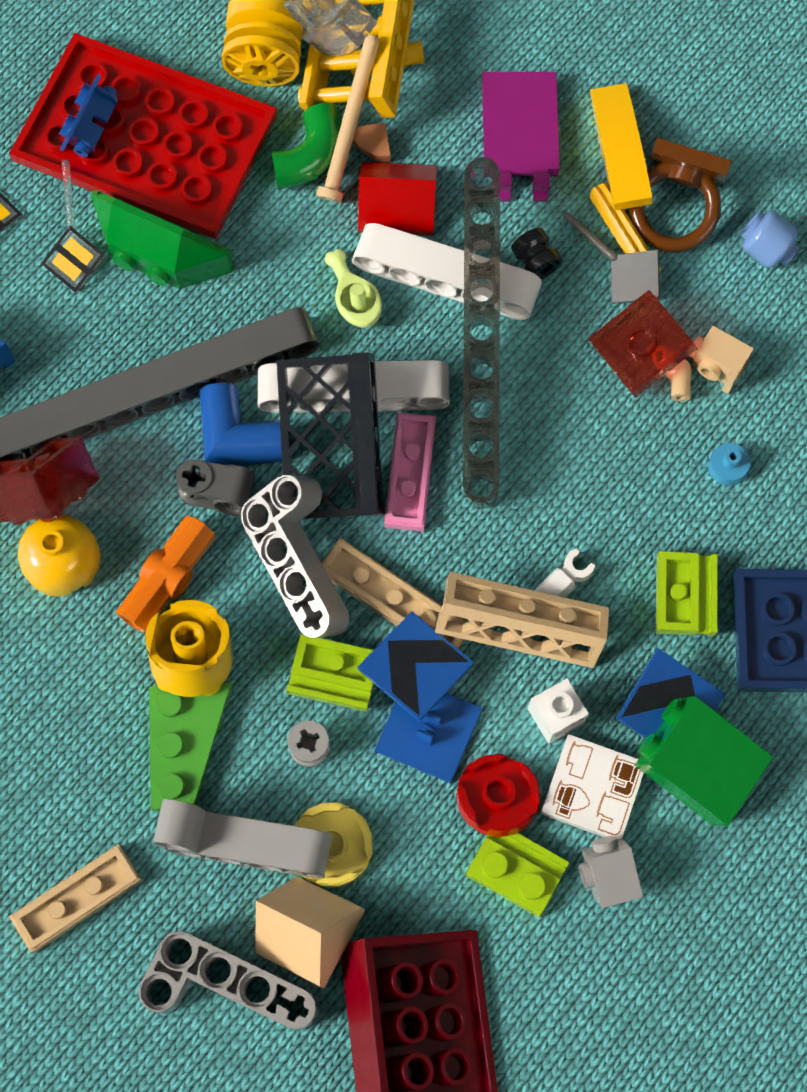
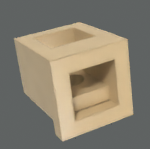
[687,326,754,394]

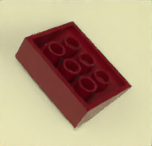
[341,930,498,1092]

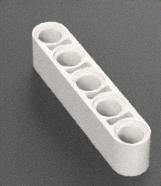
[352,223,542,320]
[258,360,450,413]

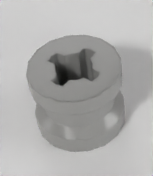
[287,720,330,768]

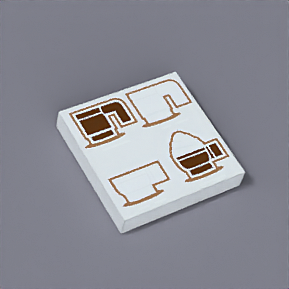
[540,734,644,840]

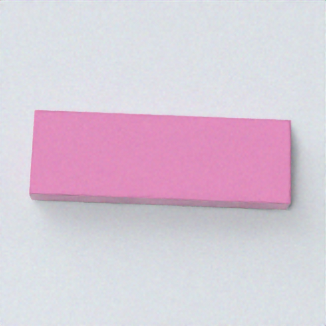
[384,412,436,532]

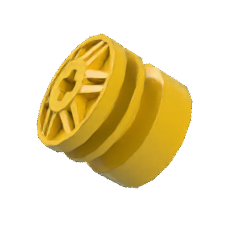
[221,0,305,87]

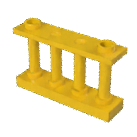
[298,0,415,118]

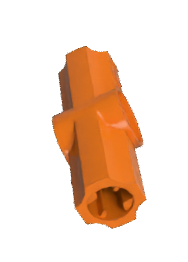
[116,515,216,634]

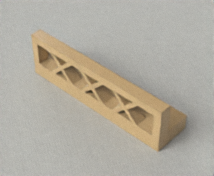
[435,571,609,668]

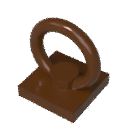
[629,138,731,253]

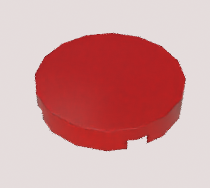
[456,754,541,837]

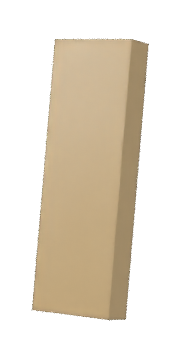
[9,844,142,954]

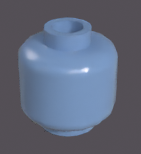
[740,210,799,268]

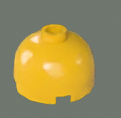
[17,514,101,597]

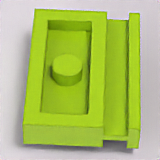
[656,551,718,637]
[286,634,374,712]
[465,833,569,918]

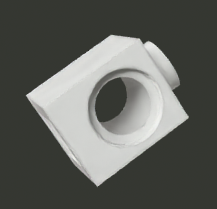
[528,679,589,744]

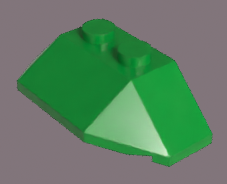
[91,189,234,289]

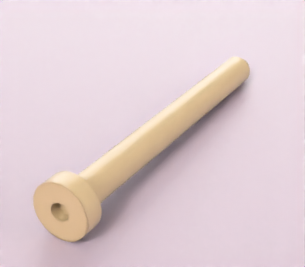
[316,35,379,203]

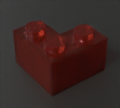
[0,437,100,525]

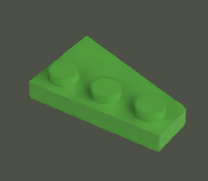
[149,682,233,812]

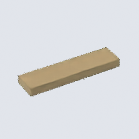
[322,538,467,650]

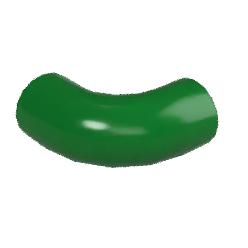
[272,103,342,190]

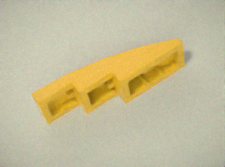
[590,83,652,211]

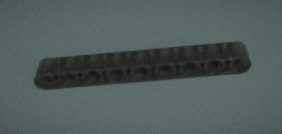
[463,157,500,509]

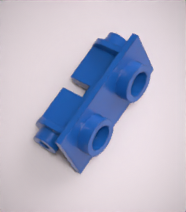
[59,74,118,157]

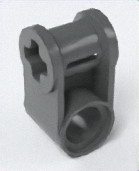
[176,459,256,516]

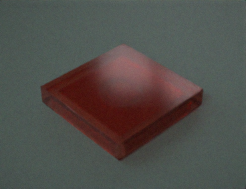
[588,290,698,398]

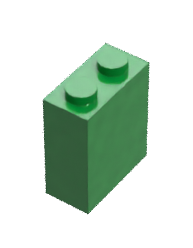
[634,696,773,826]

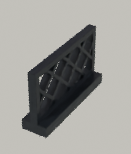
[276,352,384,519]

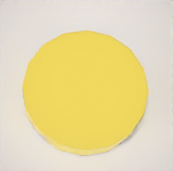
[295,803,373,888]

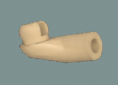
[652,346,691,402]

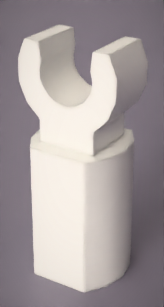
[534,548,595,598]

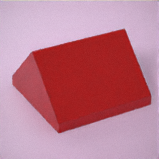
[358,162,437,236]

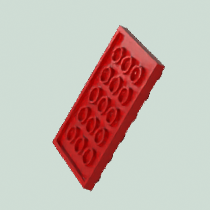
[9,33,278,239]

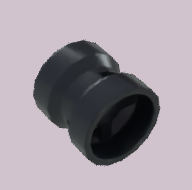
[511,227,563,280]

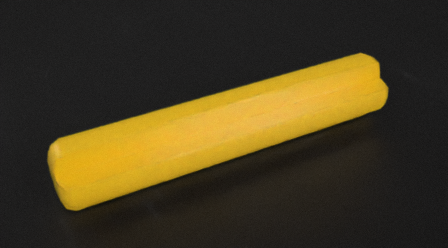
[590,183,661,275]

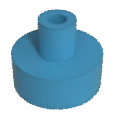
[708,443,750,486]

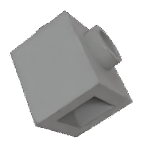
[578,836,643,908]

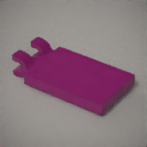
[482,72,560,202]

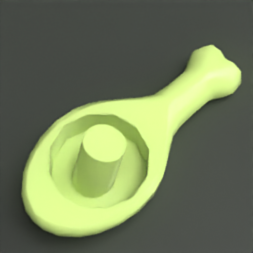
[324,249,382,328]

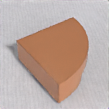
[352,123,391,163]

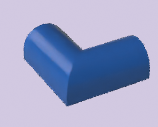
[200,383,282,466]

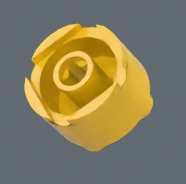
[145,600,233,697]

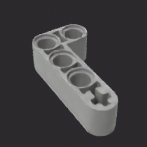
[241,475,349,638]
[153,799,333,879]
[139,931,318,1031]

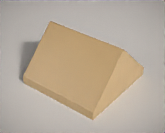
[255,876,365,989]

